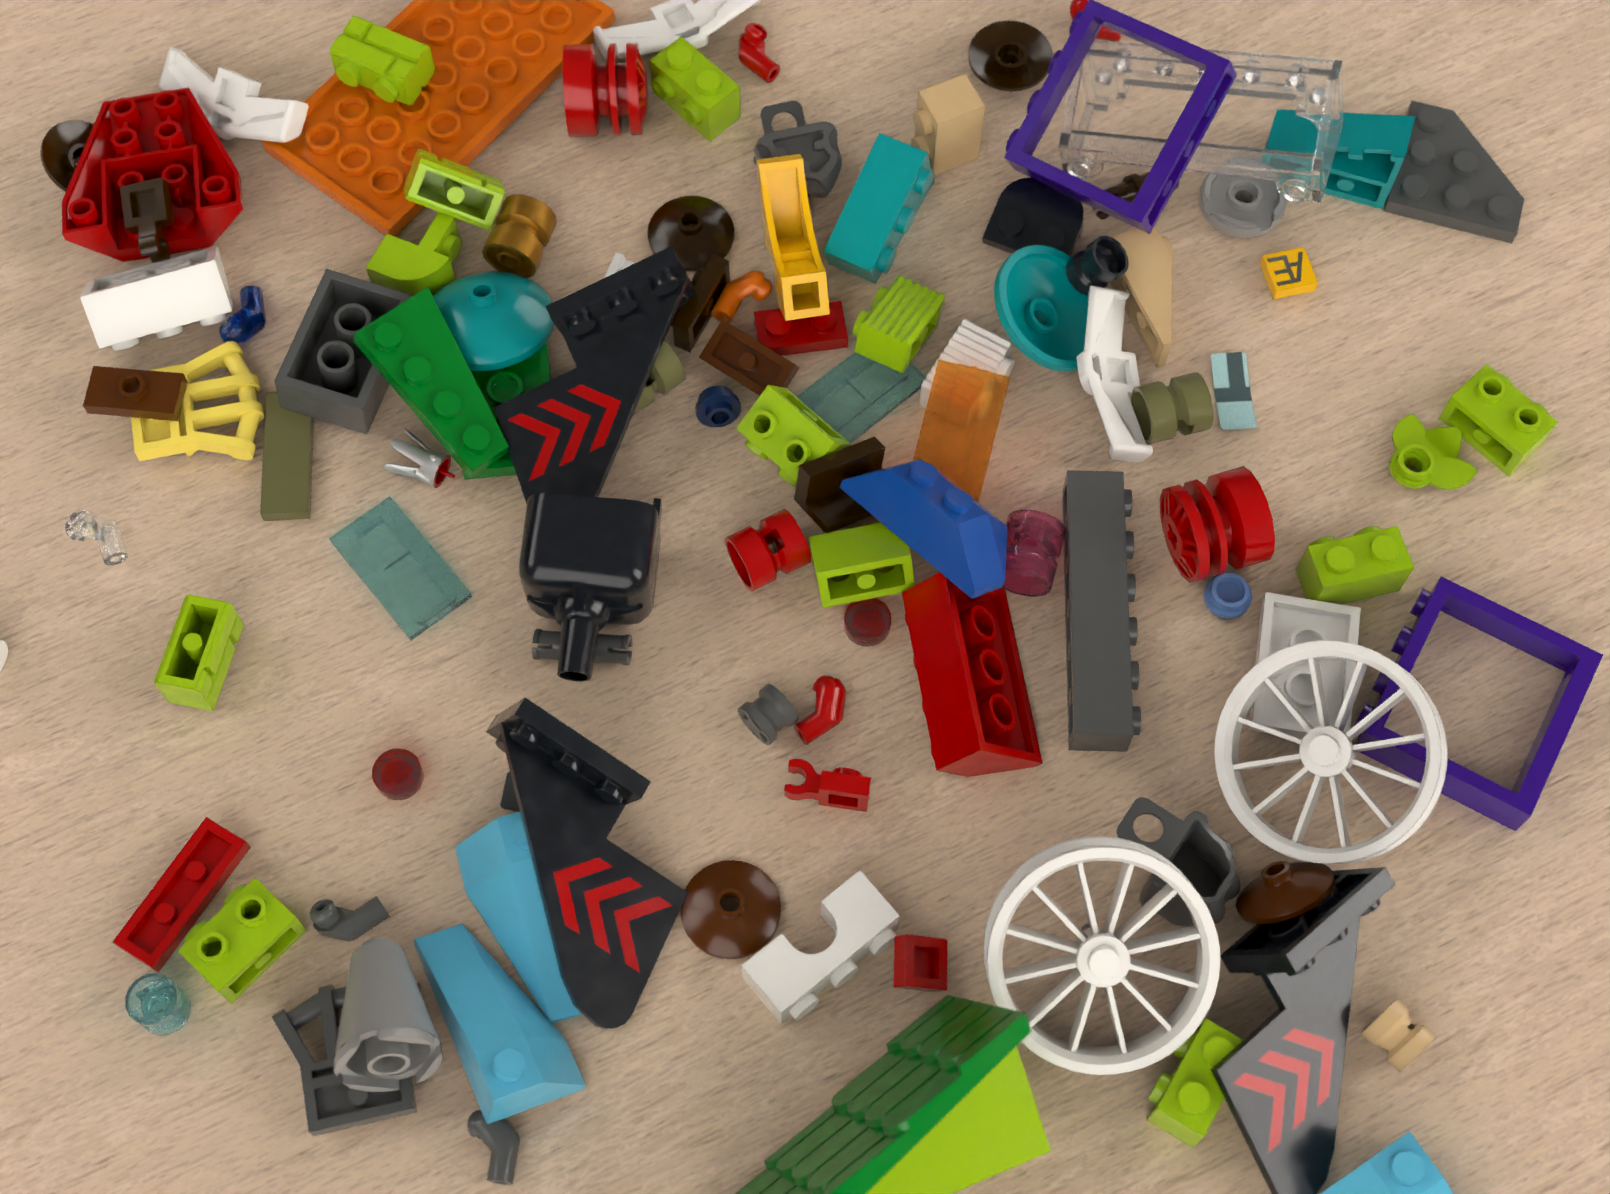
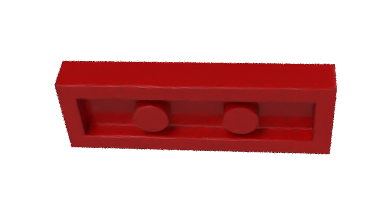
[112,817,251,973]

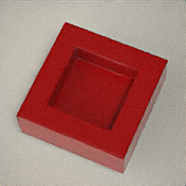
[893,934,948,992]

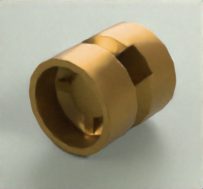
[482,194,557,278]

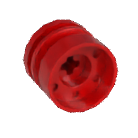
[562,42,648,137]
[1160,466,1275,583]

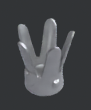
[382,428,456,488]

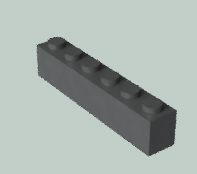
[1062,470,1141,752]

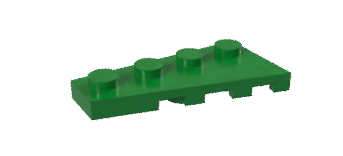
[354,287,509,479]

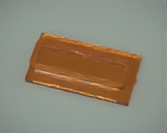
[913,359,1010,503]

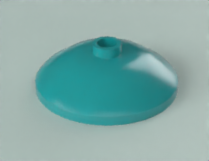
[994,245,1088,372]
[433,271,554,371]

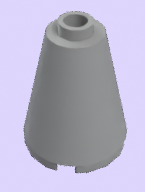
[333,938,443,1092]

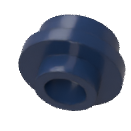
[695,386,741,427]

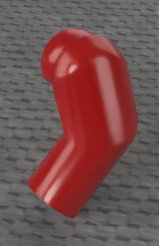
[738,23,780,83]
[794,675,846,745]

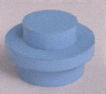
[1203,573,1252,619]

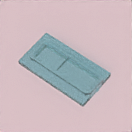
[796,352,926,443]
[329,496,472,641]

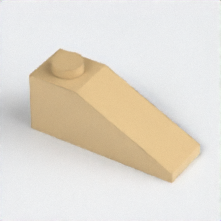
[1110,226,1174,368]

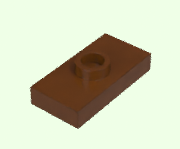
[83,366,188,421]

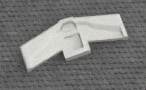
[593,0,760,60]
[158,47,308,143]
[1076,286,1153,463]

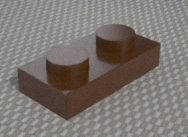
[699,319,799,396]

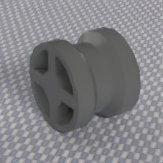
[738,683,799,745]

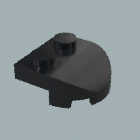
[982,177,1084,257]

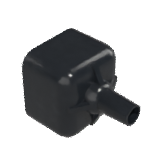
[519,493,662,682]

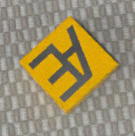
[1259,247,1318,300]

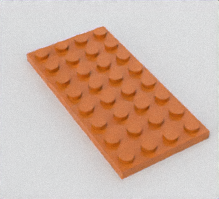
[261,0,616,236]

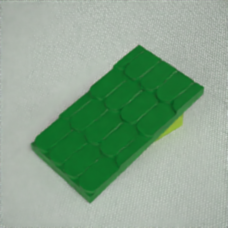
[735,995,1051,1194]

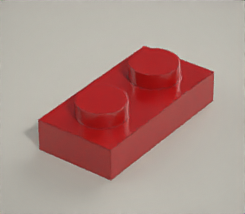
[754,301,848,356]

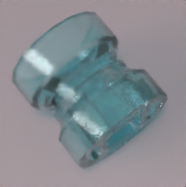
[125,973,191,1036]

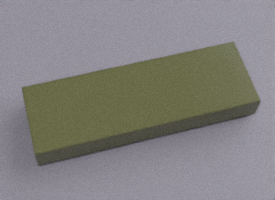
[260,392,314,521]

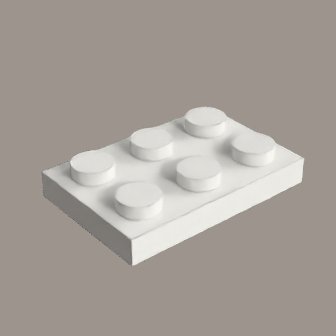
[1248,592,1361,739]

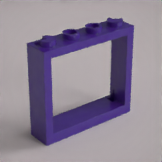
[1004,0,1237,234]
[1355,576,1603,831]

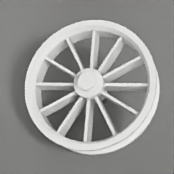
[1214,640,1447,864]
[983,836,1220,1075]

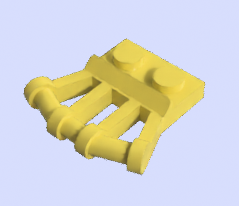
[131,341,264,461]

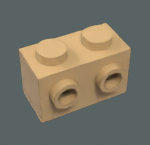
[911,73,985,176]

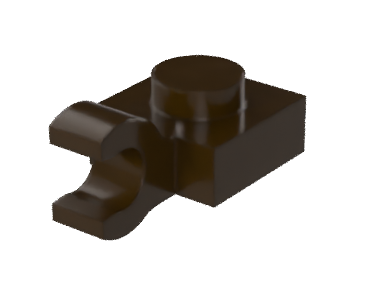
[120,177,175,263]

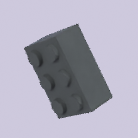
[274,269,412,434]

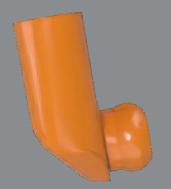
[711,270,773,323]

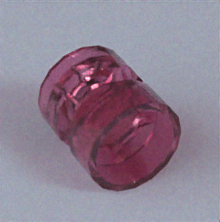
[1002,509,1067,597]

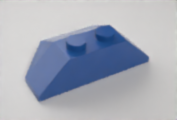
[839,459,1007,599]

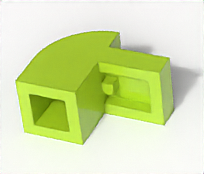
[366,212,462,296]

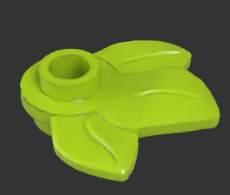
[1389,414,1477,490]

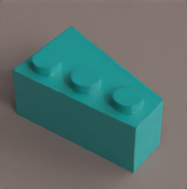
[1261,109,1416,209]
[823,133,934,284]

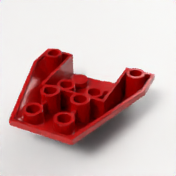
[62,88,243,262]

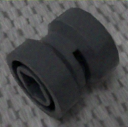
[1066,236,1129,296]

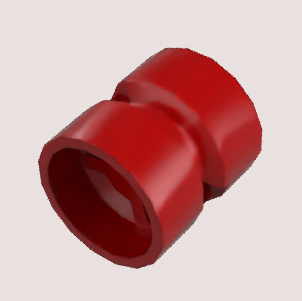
[725,508,812,592]

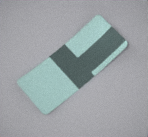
[1211,352,1257,430]

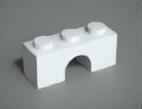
[742,870,900,1025]

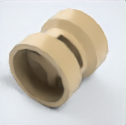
[1361,999,1436,1073]

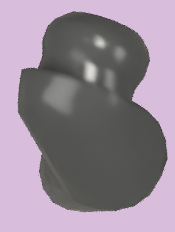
[310,896,390,941]
[467,1110,520,1185]

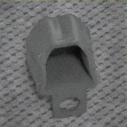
[754,101,842,198]
[1117,797,1241,926]

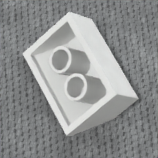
[80,245,233,351]

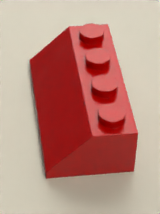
[902,572,1043,777]

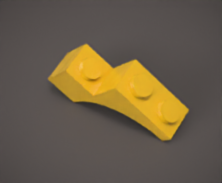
[756,154,830,321]

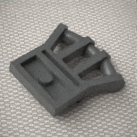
[272,983,421,1136]

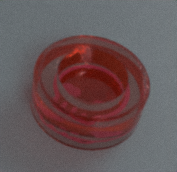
[844,598,891,647]
[372,748,424,800]

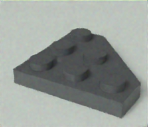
[1384,100,1524,244]

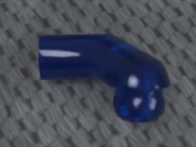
[219,285,266,344]

